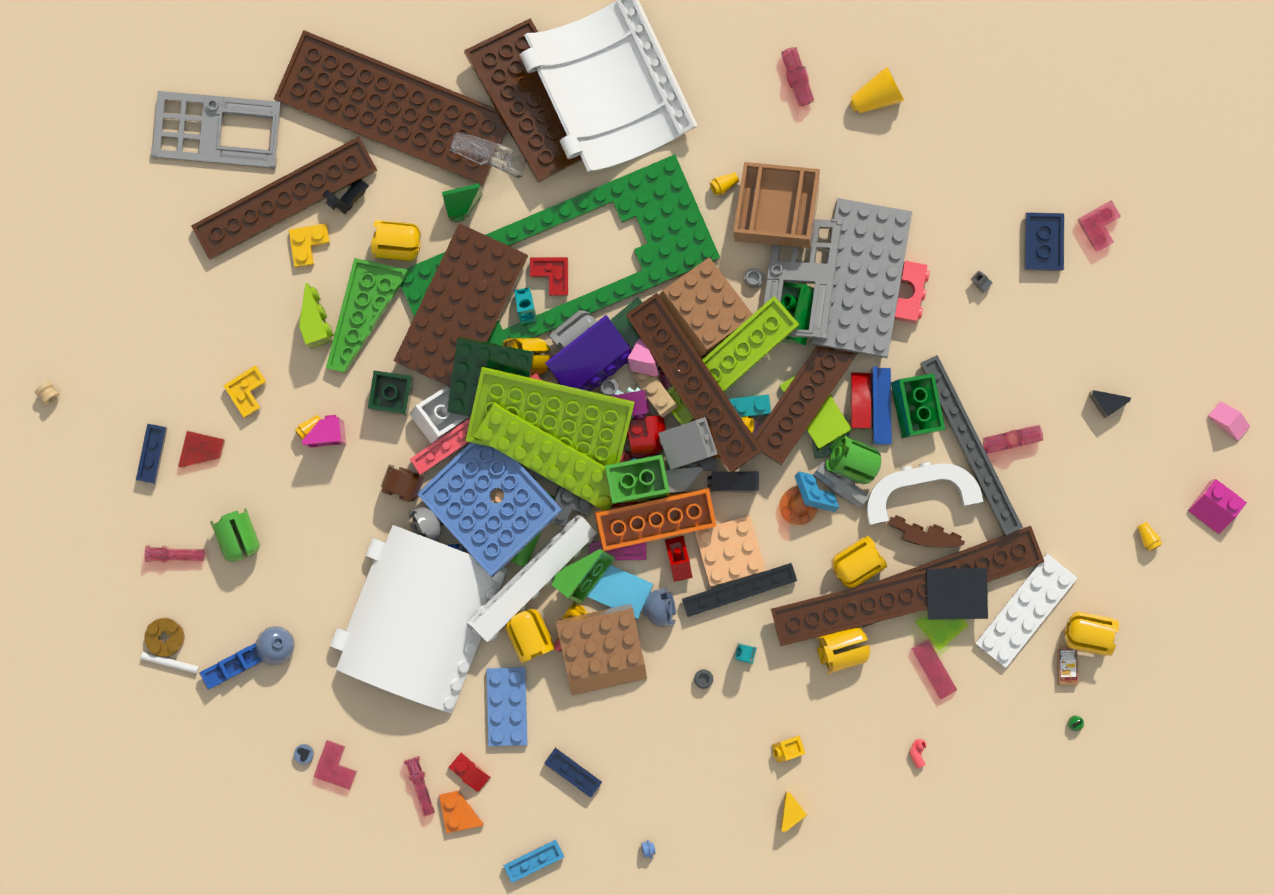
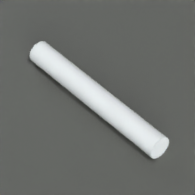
[141,652,199,674]

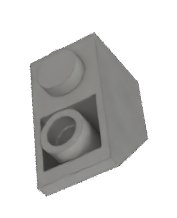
[665,464,702,494]

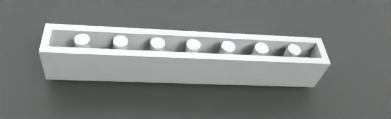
[467,514,597,642]

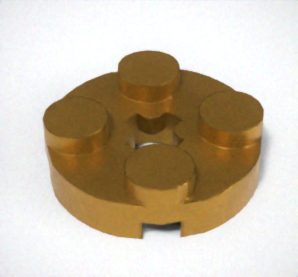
[144,618,185,657]

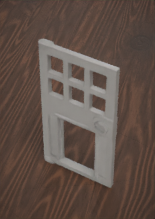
[151,91,281,169]
[764,219,843,340]

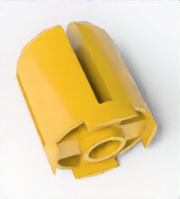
[371,220,421,261]
[502,338,552,376]
[831,536,888,588]
[505,609,555,664]
[1065,611,1119,656]
[816,627,871,674]

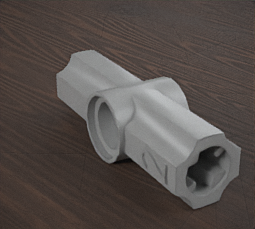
[813,462,870,509]

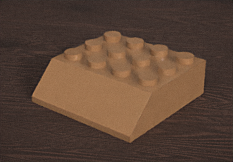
[733,162,820,249]
[659,257,753,359]
[555,604,647,695]

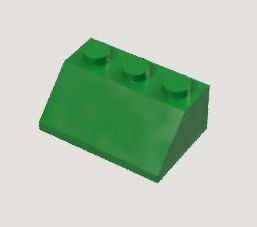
[781,282,814,346]
[891,373,945,439]

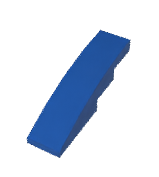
[199,643,263,690]

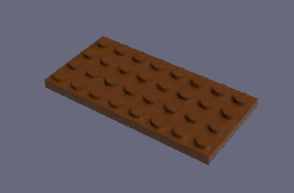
[464,18,583,183]
[393,223,528,387]

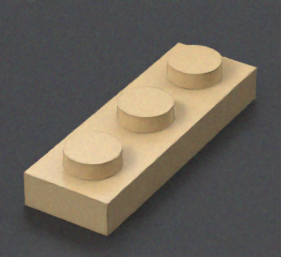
[632,372,678,418]

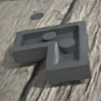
[552,485,593,527]

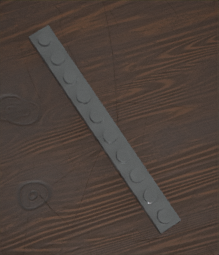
[920,355,1023,536]

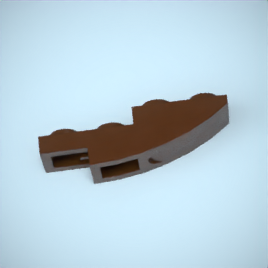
[886,515,965,548]

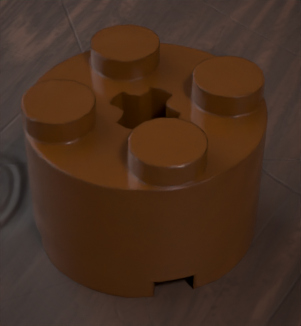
[381,464,425,502]

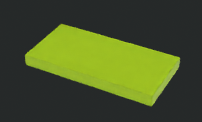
[779,375,852,450]

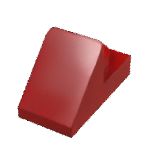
[448,752,490,792]

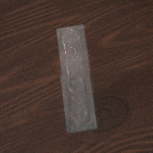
[450,132,526,179]

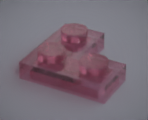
[1077,200,1121,253]
[313,740,357,790]

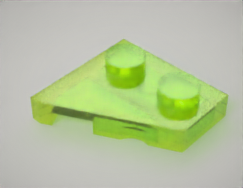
[915,617,969,650]

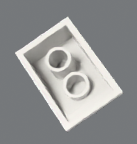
[409,386,470,444]

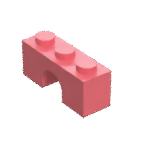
[894,261,930,323]

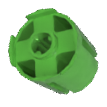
[826,436,882,484]
[210,508,260,562]

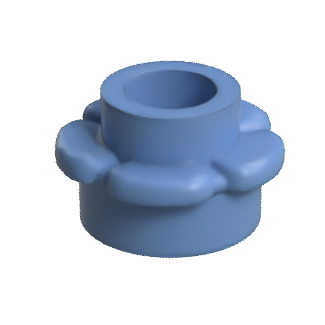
[641,840,656,859]

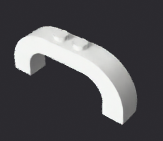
[866,462,983,525]

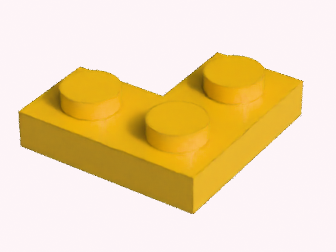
[289,223,330,268]
[223,365,267,418]

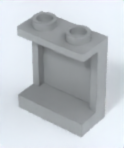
[658,417,718,470]

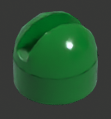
[1068,715,1084,731]

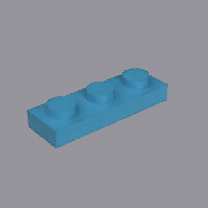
[503,839,565,883]

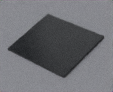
[926,568,988,620]

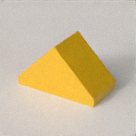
[780,791,807,832]

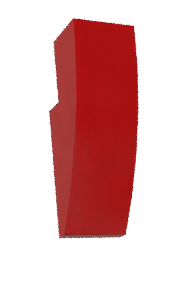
[850,372,871,430]

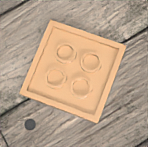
[694,515,766,587]

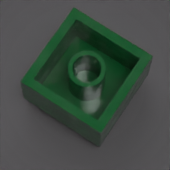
[368,370,414,416]

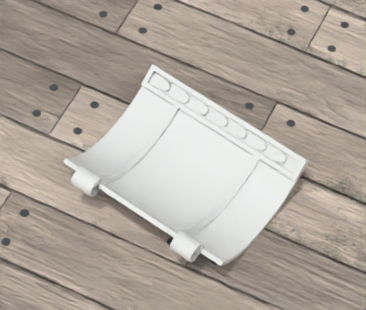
[520,0,698,172]
[330,525,508,714]

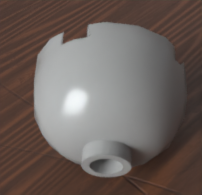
[408,507,443,541]

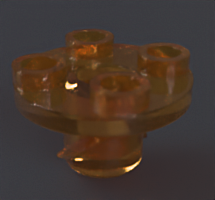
[779,487,818,525]

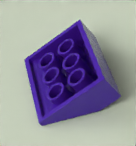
[545,315,632,391]

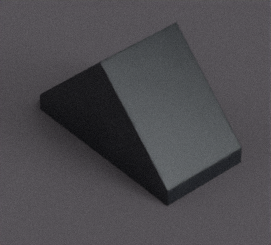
[1089,390,1131,418]

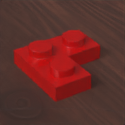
[530,257,568,296]

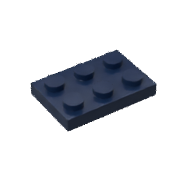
[1024,212,1064,271]

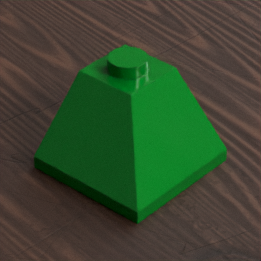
[442,183,483,223]

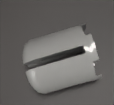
[549,310,597,351]

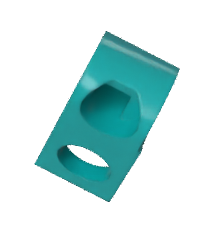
[514,287,537,325]
[734,643,757,664]

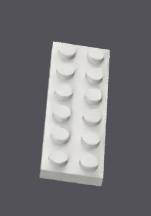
[975,554,1077,668]

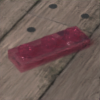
[911,639,957,700]

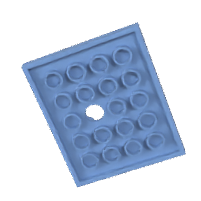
[418,442,563,577]

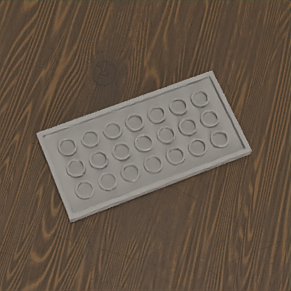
[811,198,912,358]

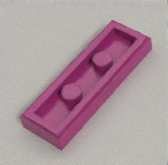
[588,542,646,561]

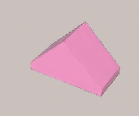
[627,338,659,376]
[1208,402,1250,441]

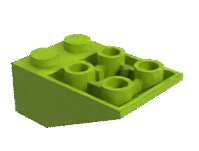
[299,283,334,349]

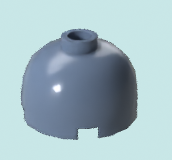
[642,588,676,627]
[255,626,295,665]

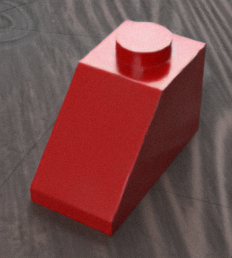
[665,536,693,582]

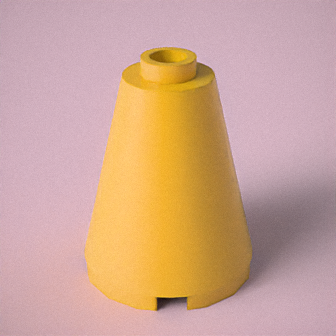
[849,67,904,114]

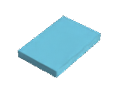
[587,565,653,619]

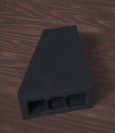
[707,471,759,493]

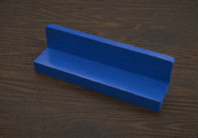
[871,366,892,445]

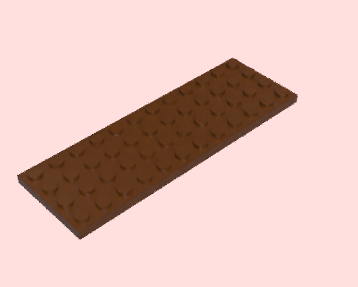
[274,30,508,186]

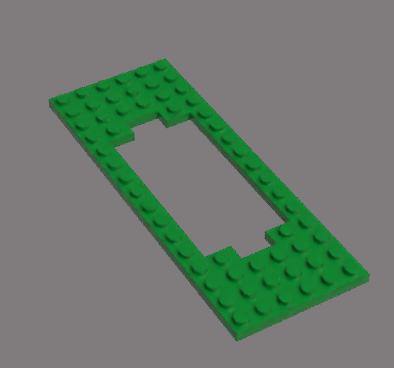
[401,154,720,345]

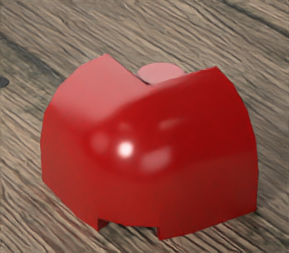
[628,415,666,459]

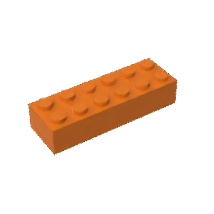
[594,488,717,551]

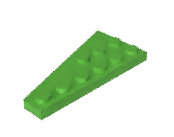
[326,258,410,373]

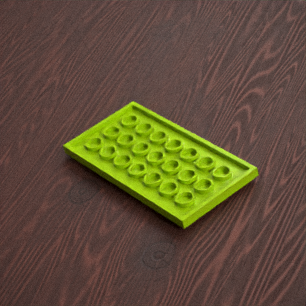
[466,367,634,466]

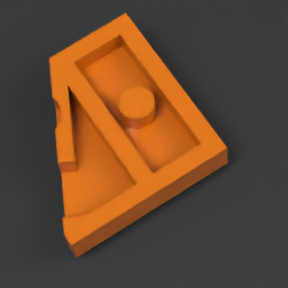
[439,790,484,833]

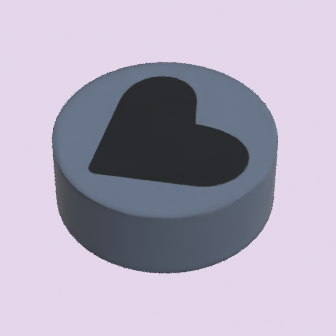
[294,744,314,764]

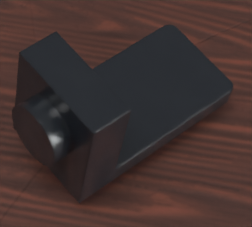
[322,179,369,214]

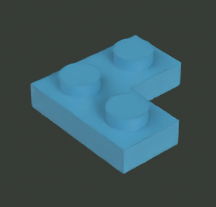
[794,471,840,512]

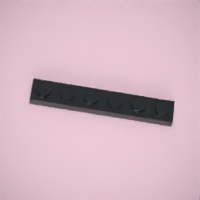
[682,563,797,617]

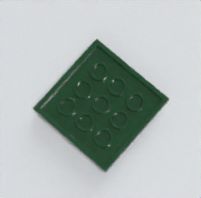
[447,337,534,417]

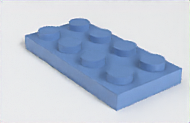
[487,667,528,746]

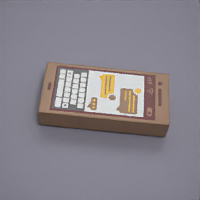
[1057,646,1079,685]

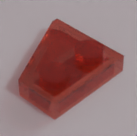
[178,431,225,468]

